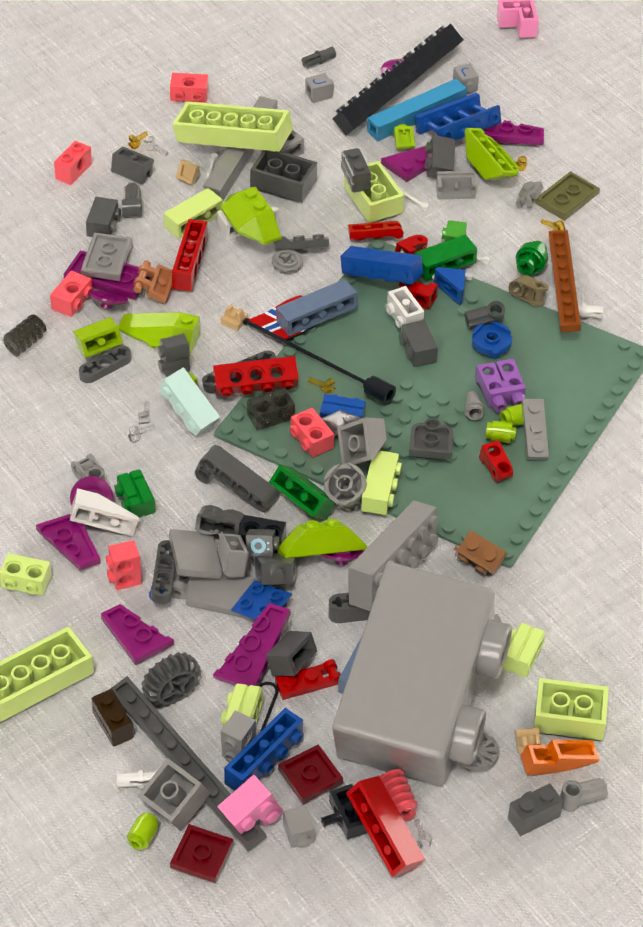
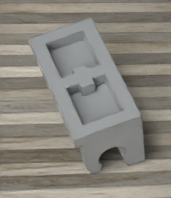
[436,170,476,200]

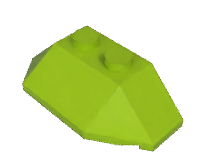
[465,128,520,180]
[221,187,281,245]
[277,519,367,558]

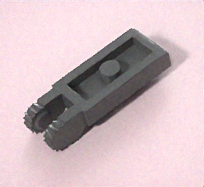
[274,234,329,250]

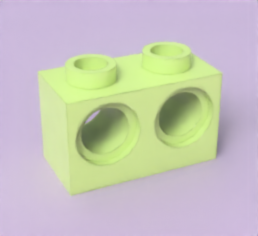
[0,553,52,596]

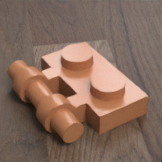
[134,260,172,304]

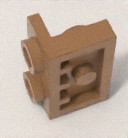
[453,530,508,575]

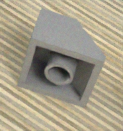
[337,417,387,465]

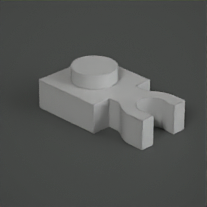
[516,181,544,209]

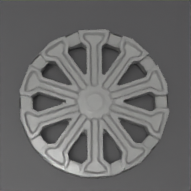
[459,732,500,772]

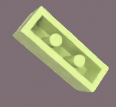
[164,188,223,239]
[361,451,402,515]

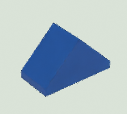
[434,267,466,305]

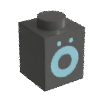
[246,529,279,557]

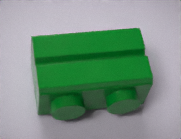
[114,469,156,518]

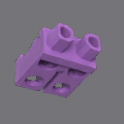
[474,359,526,413]

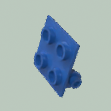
[231,580,292,620]

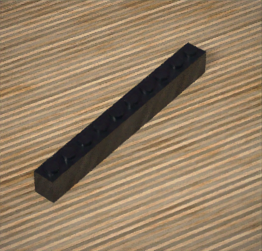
[332,23,464,136]

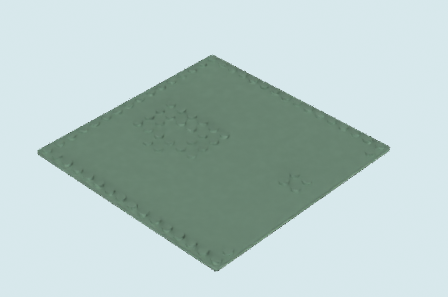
[214,239,643,568]

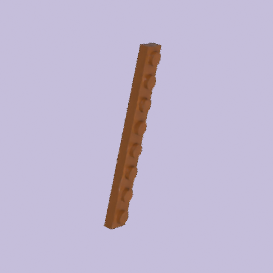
[549,230,581,332]

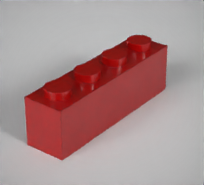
[346,776,426,877]

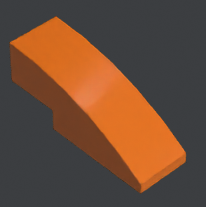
[520,739,600,775]

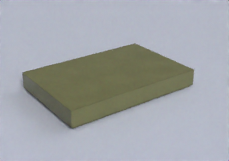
[535,171,600,221]

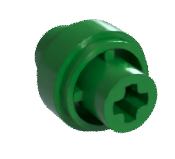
[516,241,548,275]

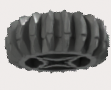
[141,652,202,708]

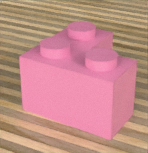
[496,0,539,38]
[217,775,283,834]

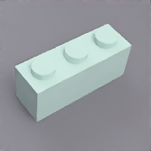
[159,367,220,437]

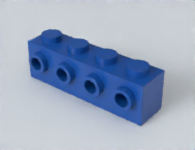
[340,246,423,284]
[224,708,304,791]

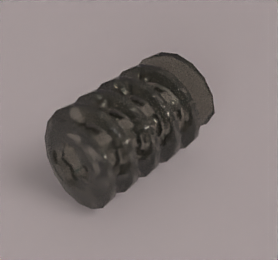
[3,314,47,357]

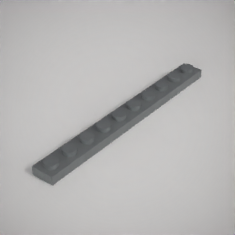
[110,676,267,852]

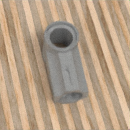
[560,778,608,811]

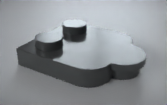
[409,418,453,459]

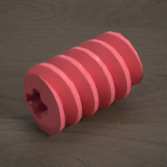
[380,769,418,822]

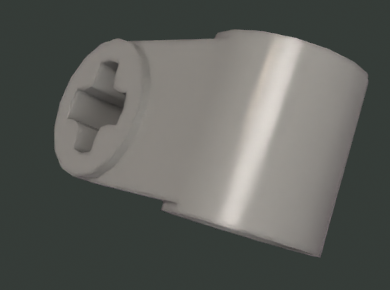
[71,454,105,480]

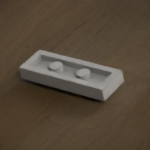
[521,399,549,460]

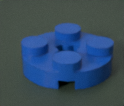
[472,322,512,359]

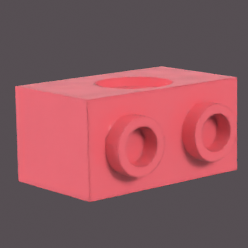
[170,73,209,103]
[54,141,92,185]
[50,271,93,317]

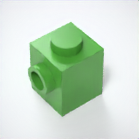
[441,220,467,241]

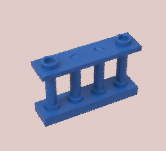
[414,92,502,140]

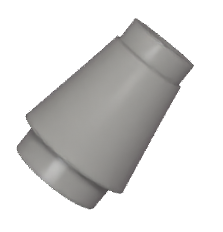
[464,391,485,420]

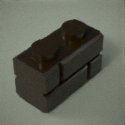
[91,689,134,746]

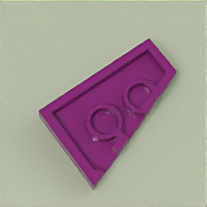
[381,146,428,183]
[36,514,100,570]
[101,604,174,665]

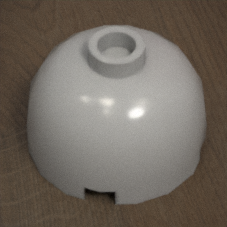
[324,463,367,507]

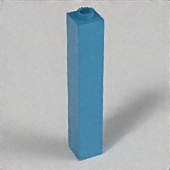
[367,79,467,142]

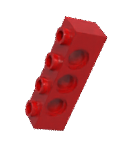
[172,219,208,292]
[212,356,299,397]

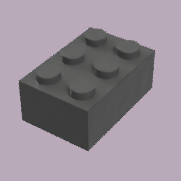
[250,150,318,202]

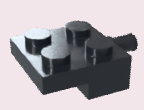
[321,784,368,839]

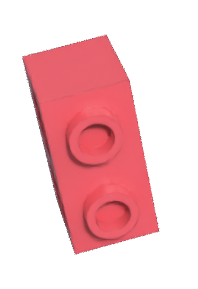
[289,407,334,458]
[105,540,142,590]

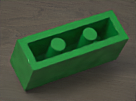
[415,234,477,281]
[269,464,336,520]

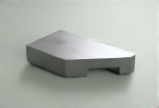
[322,410,362,436]

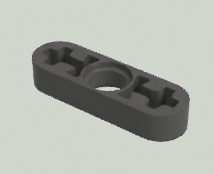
[79,345,131,383]

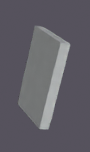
[81,233,132,281]
[169,529,222,579]

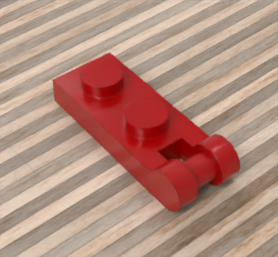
[348,221,404,241]
[275,659,341,700]

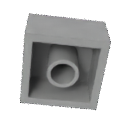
[138,758,211,831]

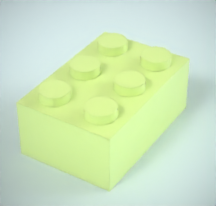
[344,161,404,223]
[533,678,609,741]

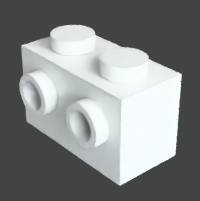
[385,286,424,328]

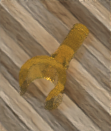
[128,131,148,149]
[515,156,527,171]
[541,219,566,231]
[307,377,336,394]

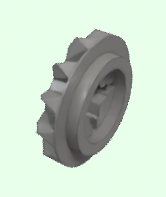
[272,249,303,274]

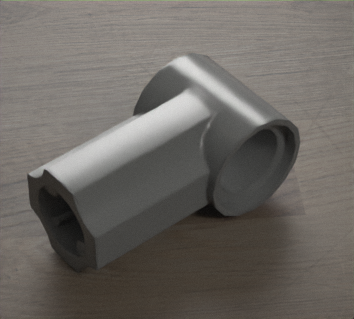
[122,183,142,217]
[464,301,505,329]

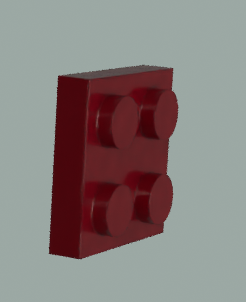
[278,744,343,804]
[170,824,234,883]

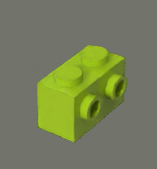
[73,317,123,358]

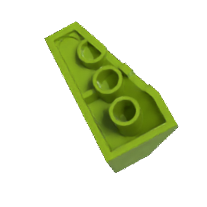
[118,312,200,357]

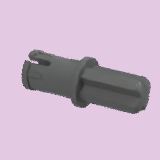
[301,47,336,67]

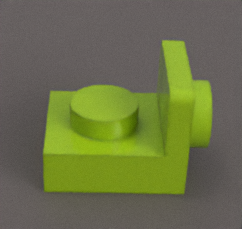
[392,124,415,150]

